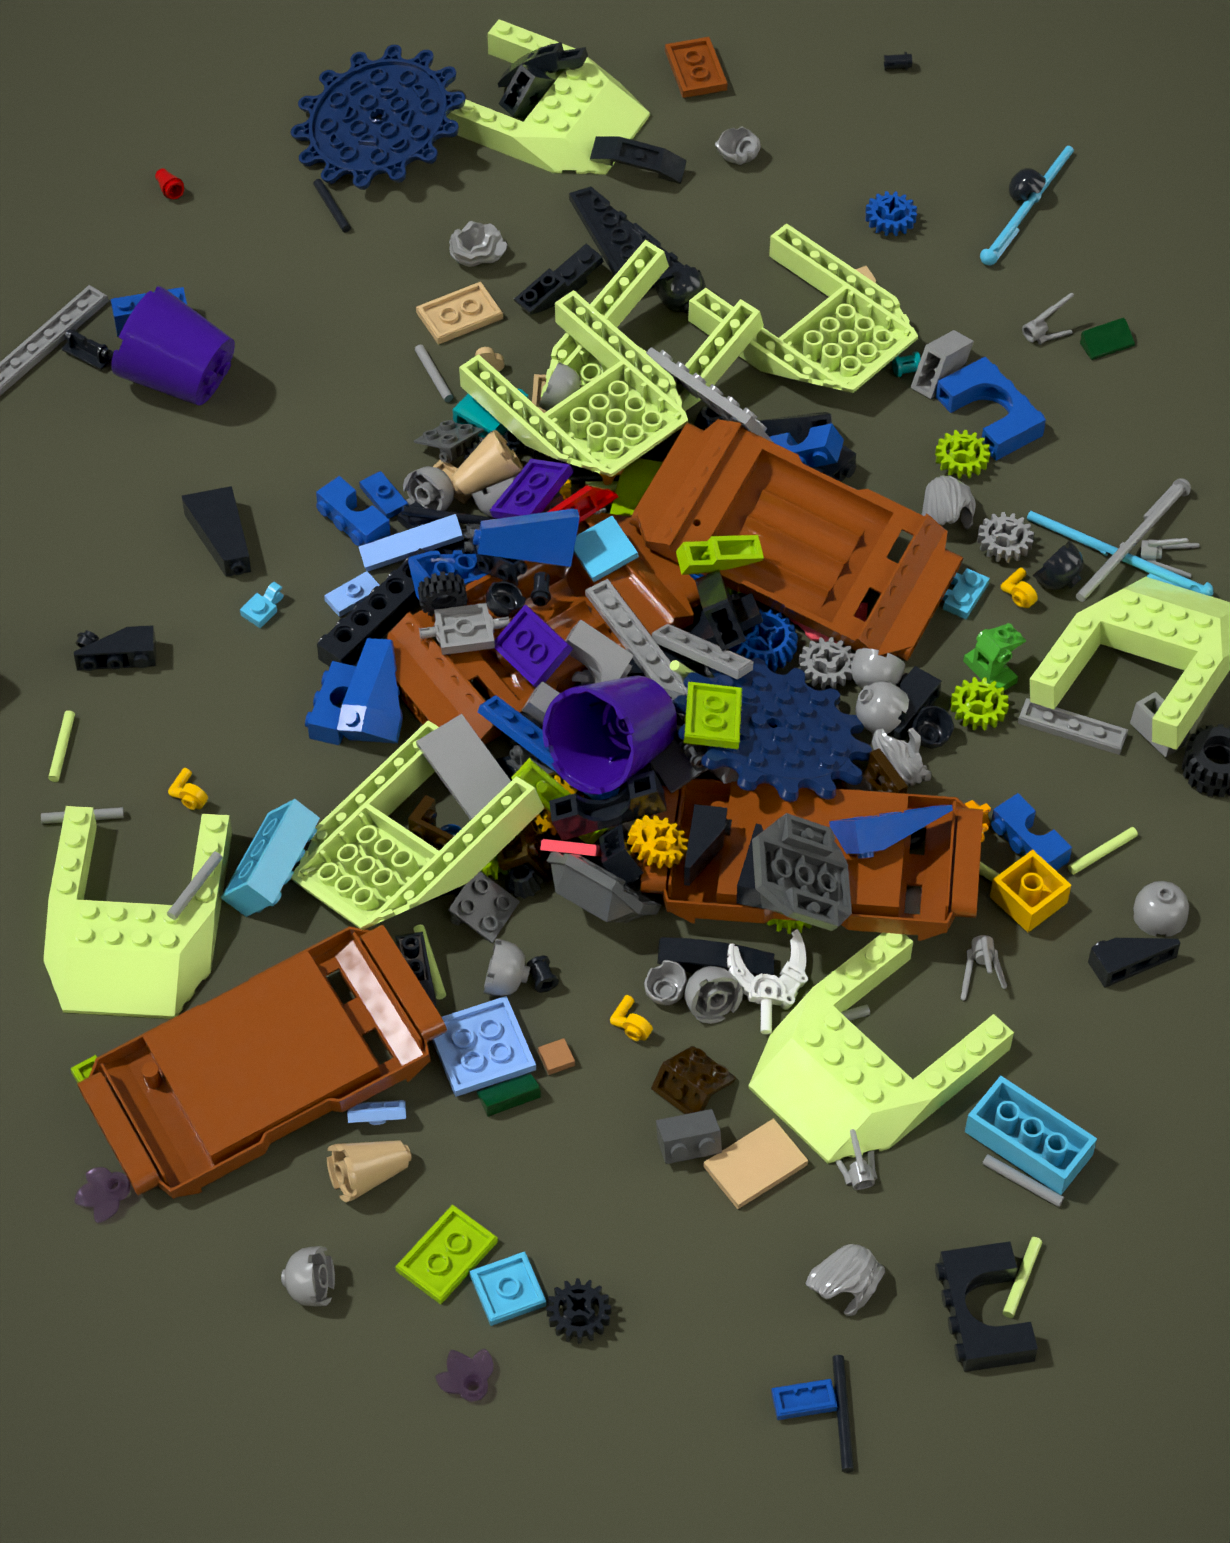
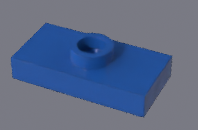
[359,471,408,519]
[771,1379,837,1420]

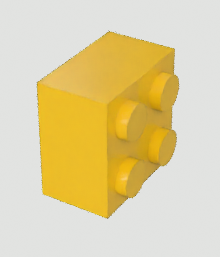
[990,850,1071,933]

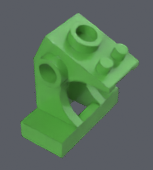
[963,623,1026,691]

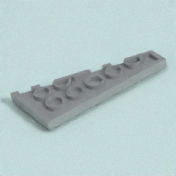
[646,347,774,443]

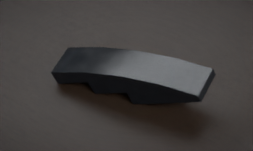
[657,937,775,977]

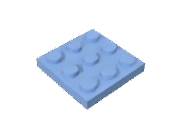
[432,996,536,1097]

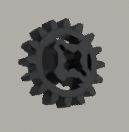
[546,1278,611,1344]

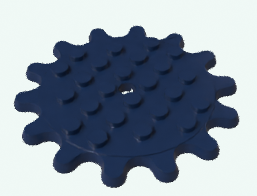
[290,44,466,190]
[673,658,872,802]

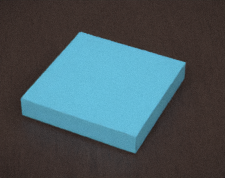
[574,516,639,582]
[470,1252,546,1326]

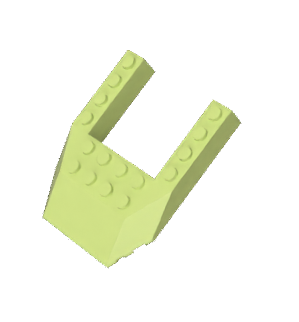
[447,20,650,175]
[688,223,918,393]
[541,240,764,411]
[459,290,688,477]
[1030,577,1230,750]
[291,720,544,930]
[44,806,232,1019]
[749,933,1014,1164]

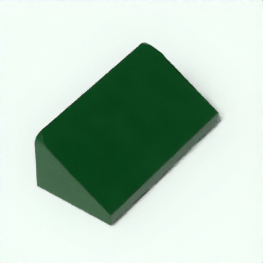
[1080,318,1135,360]
[477,1073,541,1117]

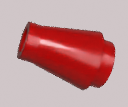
[155,168,184,200]

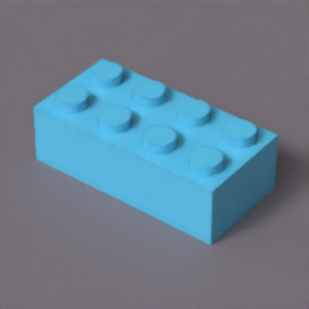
[221,799,320,917]
[965,1076,1097,1195]

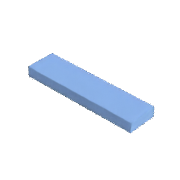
[359,514,464,571]

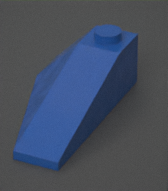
[408,550,487,599]
[337,638,403,743]
[829,805,953,859]

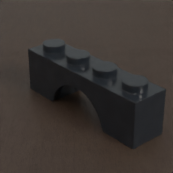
[549,770,667,841]

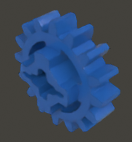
[865,191,917,236]

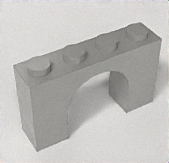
[521,620,634,725]

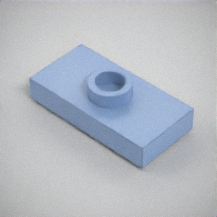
[324,571,379,617]
[347,1100,406,1125]

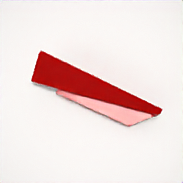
[547,485,618,523]

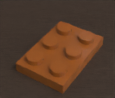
[665,37,728,98]

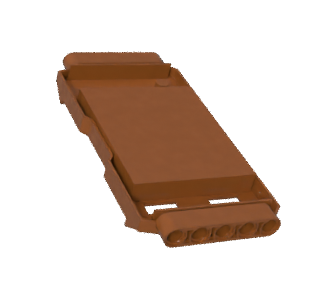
[630,419,963,661]
[387,513,701,745]
[641,778,983,941]
[77,925,447,1199]

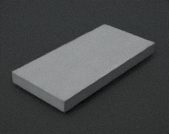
[416,714,511,820]

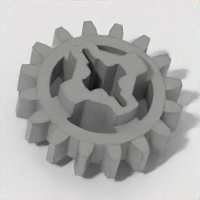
[977,512,1034,563]
[799,637,855,690]

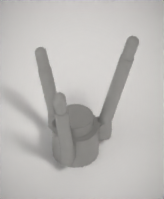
[1022,293,1074,344]
[1140,538,1200,578]
[961,935,1007,1001]
[835,1129,877,1190]

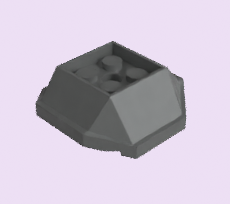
[752,813,852,931]
[547,851,662,923]

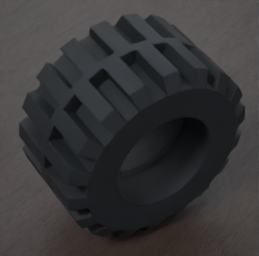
[1182,724,1230,798]

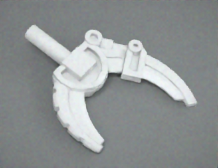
[727,929,808,1034]

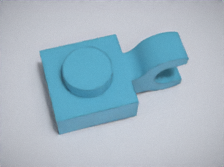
[240,582,284,628]

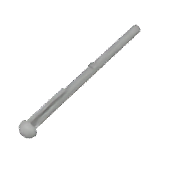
[1076,478,1191,602]

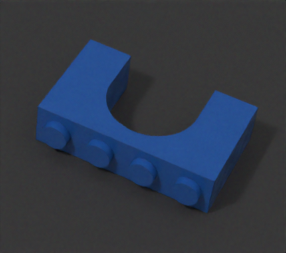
[936,357,1046,461]

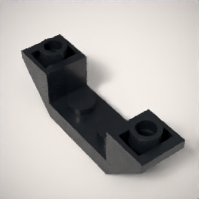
[590,136,687,184]

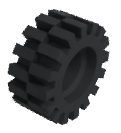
[418,572,468,616]

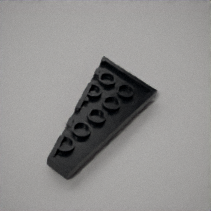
[569,186,690,289]

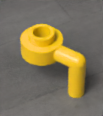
[1001,567,1038,608]
[168,768,208,810]
[610,995,653,1041]

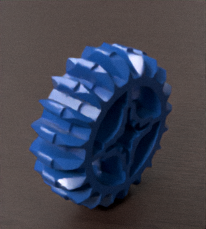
[729,608,798,673]

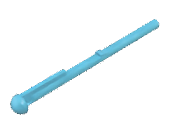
[980,146,1074,266]
[1027,511,1214,597]

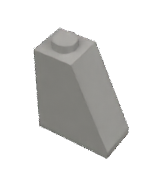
[911,330,974,399]

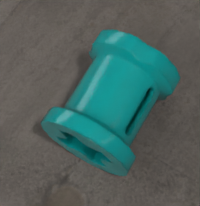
[892,351,921,377]

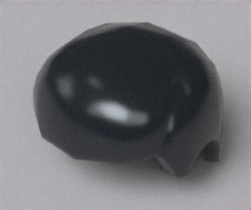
[1009,168,1046,201]
[485,581,526,618]
[911,706,954,749]

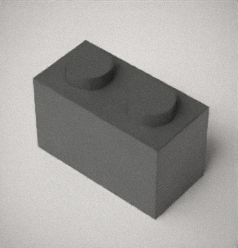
[656,1109,722,1164]

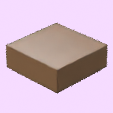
[538,1038,575,1075]

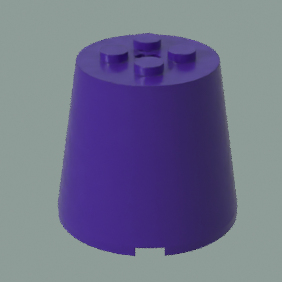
[112,286,235,406]
[543,676,677,794]

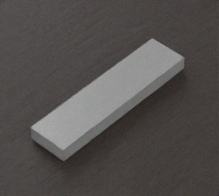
[652,624,754,679]
[1018,698,1128,755]

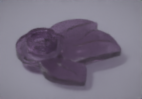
[74,1167,130,1223]
[435,1349,493,1402]

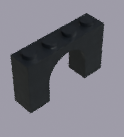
[935,1241,1038,1372]

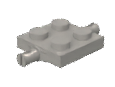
[419,603,509,655]

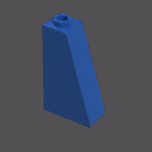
[473,509,580,567]

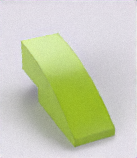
[676,535,764,575]

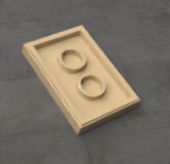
[416,282,503,345]
[703,1118,808,1209]

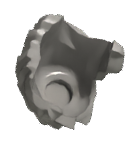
[449,221,507,267]
[922,475,976,530]
[872,728,932,787]
[806,1244,885,1316]

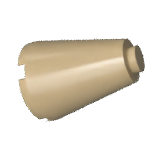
[452,430,523,496]
[327,1140,411,1202]

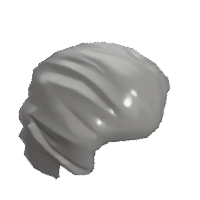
[715,126,761,165]

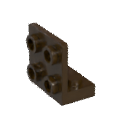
[834,748,908,794]
[408,795,454,851]
[497,819,553,882]
[651,1046,736,1114]

